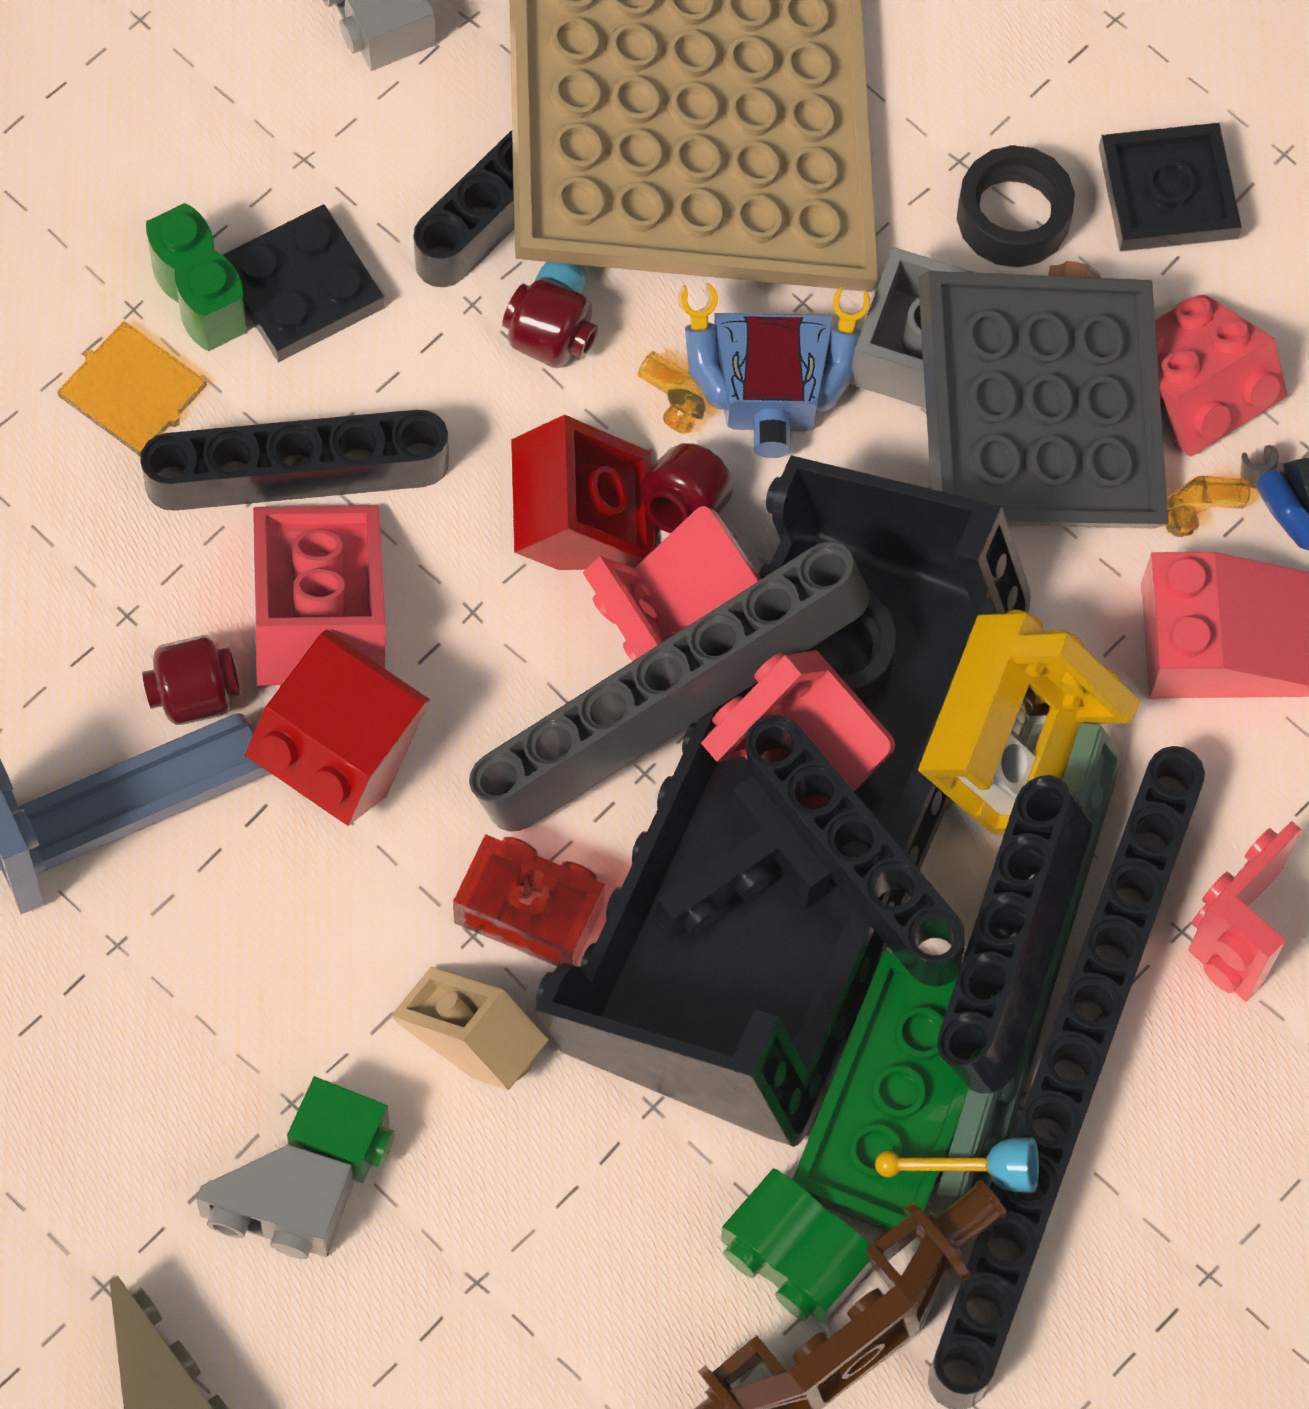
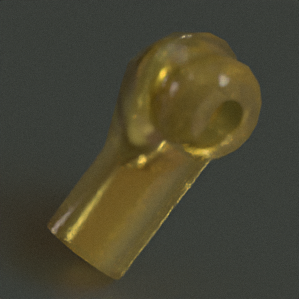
[637,351,706,434]
[1166,475,1251,537]

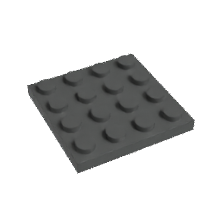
[918,271,1169,528]

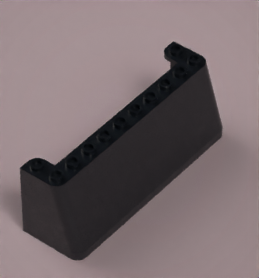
[535,455,1031,1147]

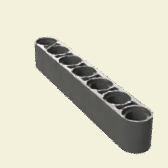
[469,542,870,832]

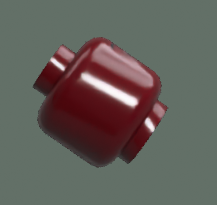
[502,277,598,369]
[640,443,733,533]
[142,635,240,725]

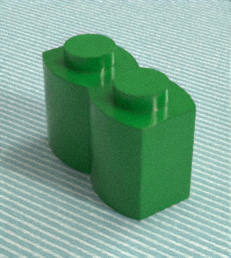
[146,203,247,351]
[721,1168,873,1324]

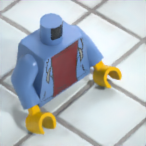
[677,282,870,458]

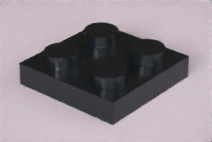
[1098,123,1242,252]
[223,204,385,363]

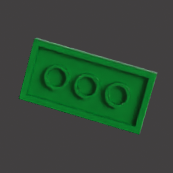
[792,951,997,1232]

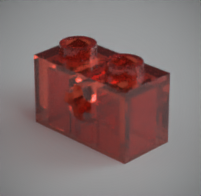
[453,834,605,967]

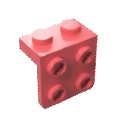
[1155,295,1288,457]
[583,506,762,661]
[701,650,895,809]
[1188,821,1302,1002]

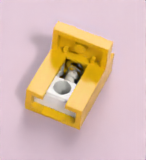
[918,610,1140,835]

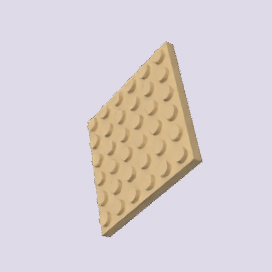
[509,0,878,292]

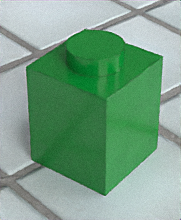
[287,1076,396,1184]

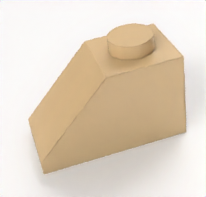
[391,967,549,1090]

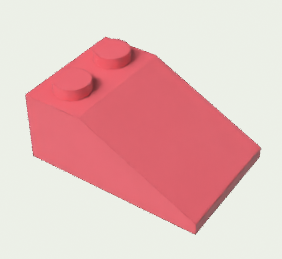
[253,505,386,686]
[1141,552,1309,699]

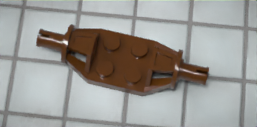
[694,1180,1007,1409]

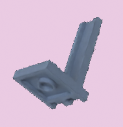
[0,713,270,915]

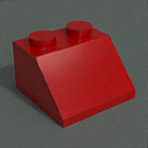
[511,414,655,570]
[245,629,431,826]

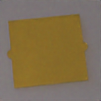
[57,320,207,457]

